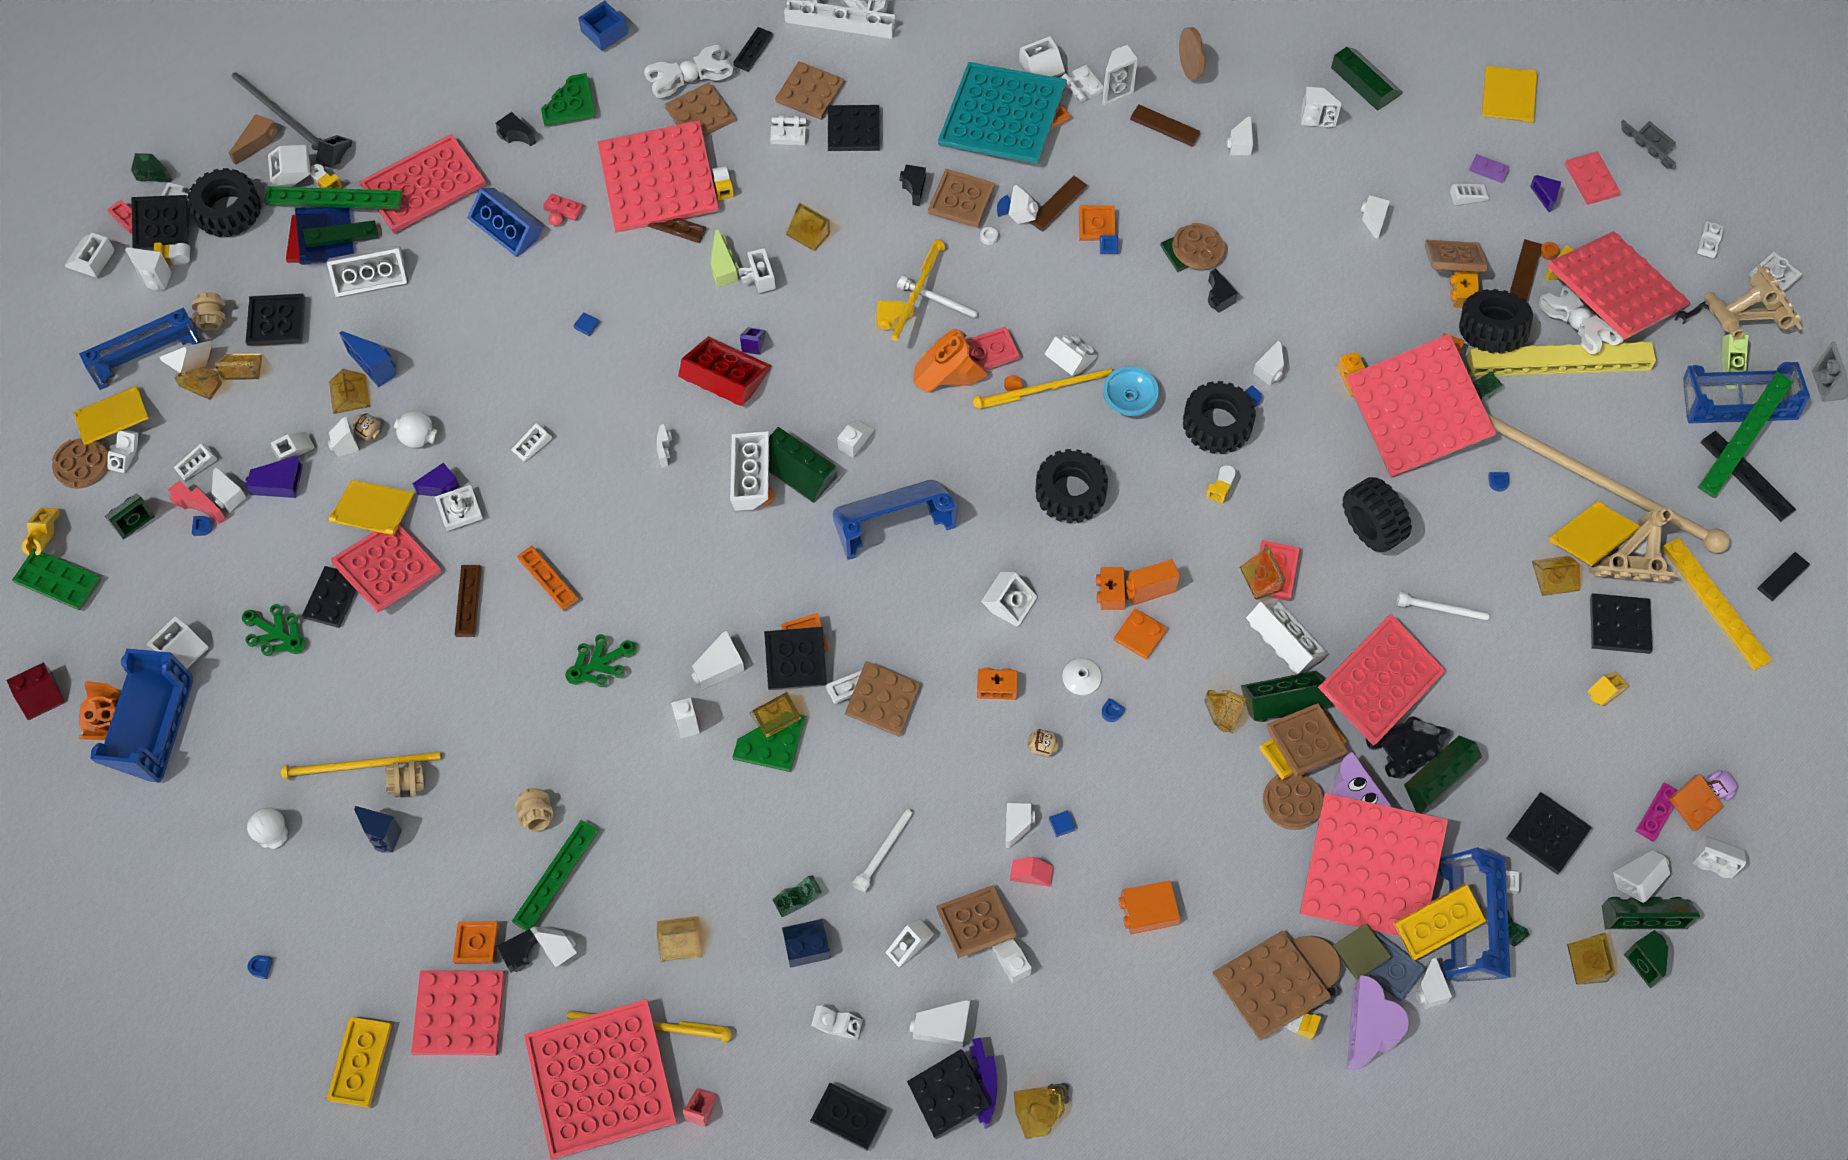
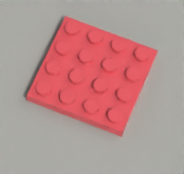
[331,525,441,613]
[411,971,505,1056]

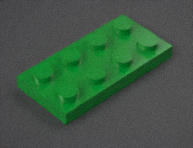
[12,548,101,611]

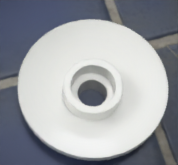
[1062,659,1101,695]

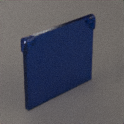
[295,207,354,265]

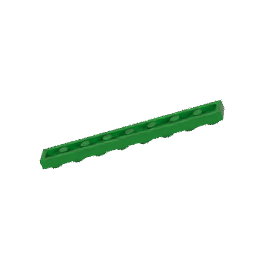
[263,186,403,210]
[1697,372,1793,498]

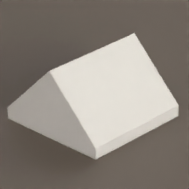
[160,341,212,373]

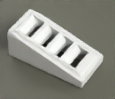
[1450,184,1489,206]
[511,423,553,462]
[174,443,218,481]

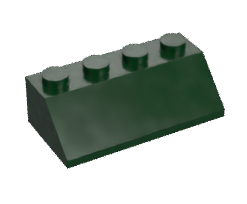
[1331,47,1403,111]
[769,426,837,503]
[1241,671,1331,722]
[1404,735,1482,814]
[1602,897,1700,929]

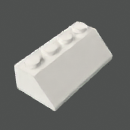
[327,245,407,297]
[730,431,769,511]
[1246,599,1329,674]

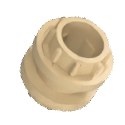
[192,292,226,331]
[385,761,424,797]
[514,788,554,832]

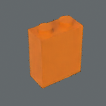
[1125,559,1180,605]
[1118,880,1180,935]

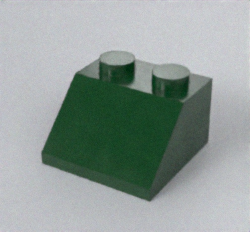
[105,494,155,539]
[1624,930,1668,989]

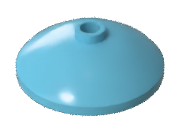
[1103,366,1159,416]

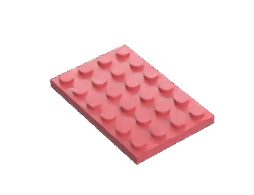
[359,134,486,233]
[1318,614,1445,745]

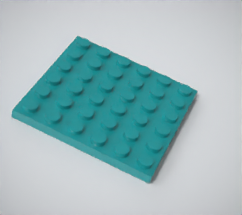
[938,62,1067,164]

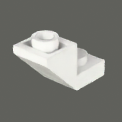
[107,429,138,473]
[811,1005,863,1040]

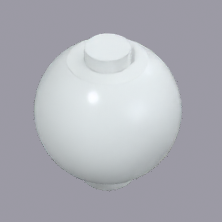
[394,411,438,448]

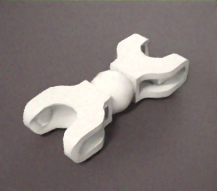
[644,45,733,98]
[1539,285,1623,354]

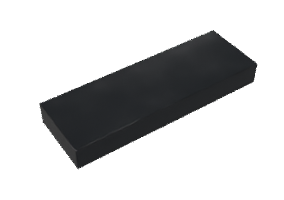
[733,27,773,72]
[1757,552,1810,602]

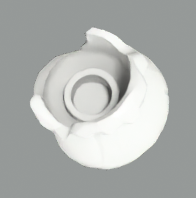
[247,808,288,849]

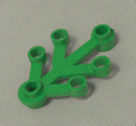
[241,604,305,656]
[565,634,636,687]

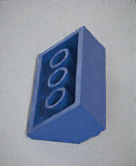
[467,188,543,257]

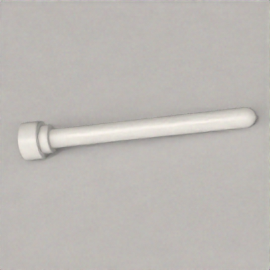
[897,275,978,318]
[1396,591,1490,620]
[852,809,912,892]

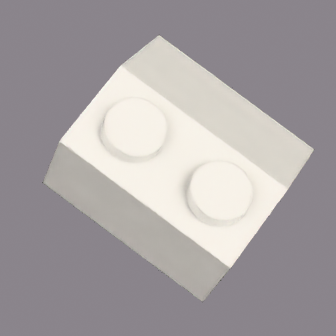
[125,247,172,290]
[981,572,1037,626]

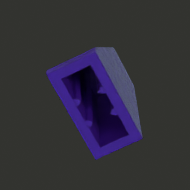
[245,456,303,498]

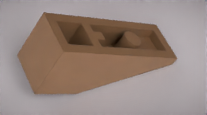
[229,114,278,164]

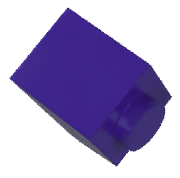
[412,462,460,496]

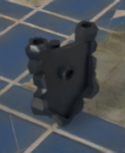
[1365,716,1450,778]

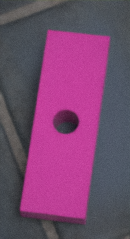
[1635,782,1678,842]

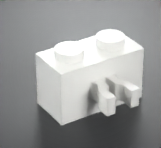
[738,248,776,293]

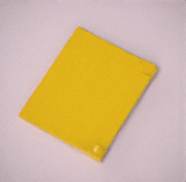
[1482,66,1537,123]
[73,386,149,445]
[329,479,415,535]
[1548,501,1641,566]

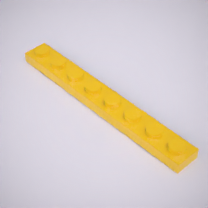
[1662,537,1772,671]

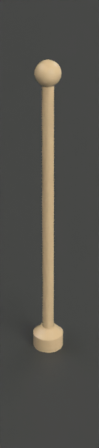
[1487,414,1730,553]

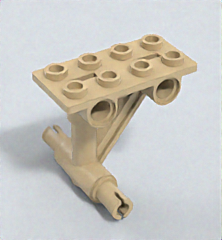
[1704,264,1802,340]
[1589,508,1677,583]

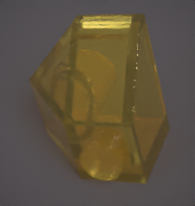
[174,367,222,400]
[1204,690,1247,733]
[1014,1088,1065,1139]

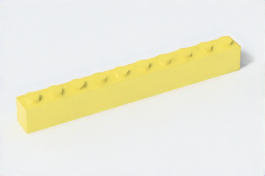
[1466,341,1656,377]

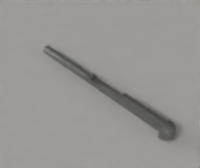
[232,72,322,150]

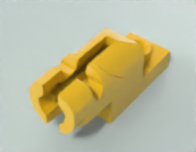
[22,507,60,555]

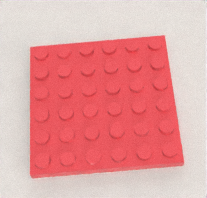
[597,120,719,233]
[1547,231,1690,340]
[1346,334,1496,477]
[1300,793,1448,936]
[524,999,677,1160]

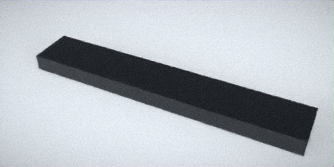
[1700,430,1796,522]

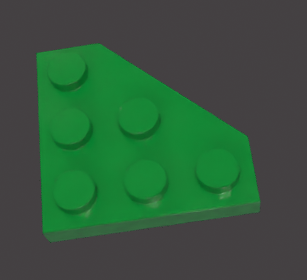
[541,73,595,126]
[732,712,806,772]

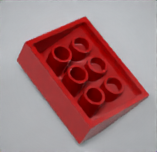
[678,336,771,406]

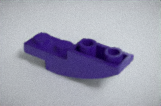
[969,1037,997,1129]

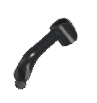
[1675,301,1709,324]

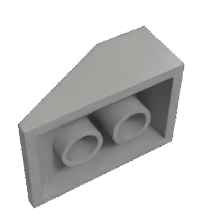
[1812,341,1848,402]

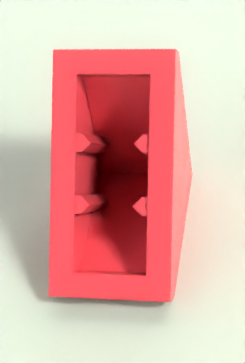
[1010,856,1053,887]
[683,1088,717,1127]

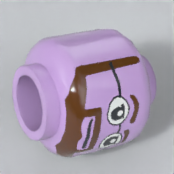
[1706,769,1737,801]

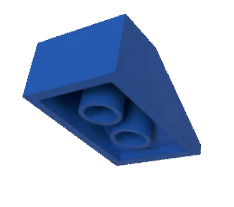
[339,331,396,388]

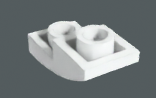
[1697,221,1724,258]
[657,424,672,468]

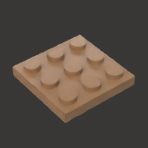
[775,61,844,120]
[664,82,735,137]
[928,168,995,228]
[1425,240,1488,273]
[844,661,920,737]
[1266,704,1348,777]
[936,885,1016,958]

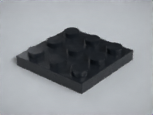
[828,105,880,151]
[131,195,189,250]
[245,293,305,346]
[1590,593,1652,654]
[764,627,827,690]
[1506,792,1592,875]
[907,1049,991,1139]

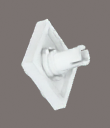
[1749,252,1802,291]
[435,485,483,531]

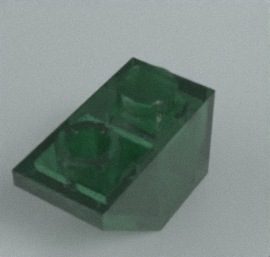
[131,153,171,182]

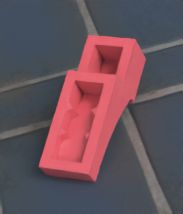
[167,480,225,524]

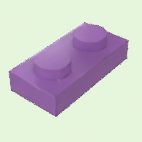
[1469,154,1509,183]

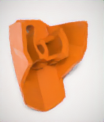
[913,328,987,393]
[79,681,121,740]

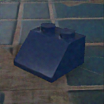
[354,806,402,853]
[782,919,831,968]

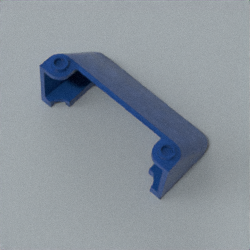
[833,480,956,560]
[90,648,193,783]

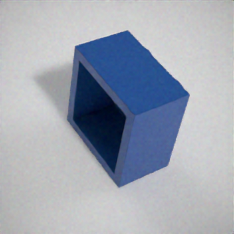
[578,0,628,51]

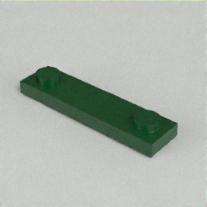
[303,220,378,248]

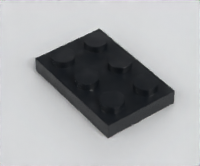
[302,566,357,628]
[810,1083,887,1151]

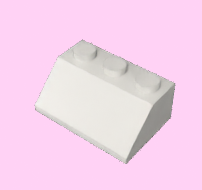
[1102,45,1138,105]

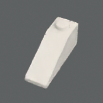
[991,938,1031,985]

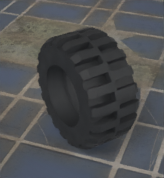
[187,168,261,237]
[1459,289,1533,353]
[1183,381,1256,454]
[1035,449,1108,523]
[1342,477,1412,552]

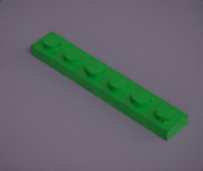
[512,820,599,931]

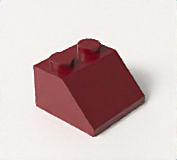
[6,662,66,721]

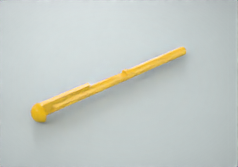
[891,239,945,341]
[973,368,1113,409]
[280,752,441,780]
[567,1011,732,1043]

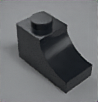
[495,112,536,146]
[316,135,352,167]
[899,164,926,206]
[1208,268,1238,313]
[497,926,538,973]

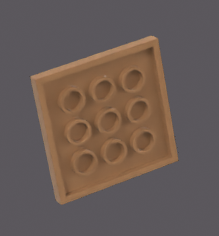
[1213,930,1330,1041]

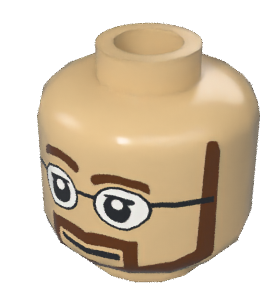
[352,413,382,441]
[1028,729,1058,757]

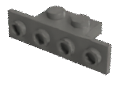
[1621,120,1676,170]

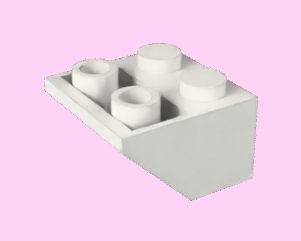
[1019,36,1065,77]
[1301,87,1341,127]
[268,145,311,187]
[64,233,115,278]
[1045,334,1098,375]
[147,617,209,669]
[1692,835,1746,878]

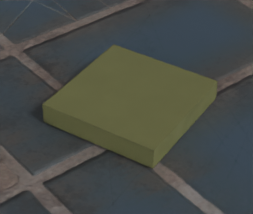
[1332,923,1391,980]

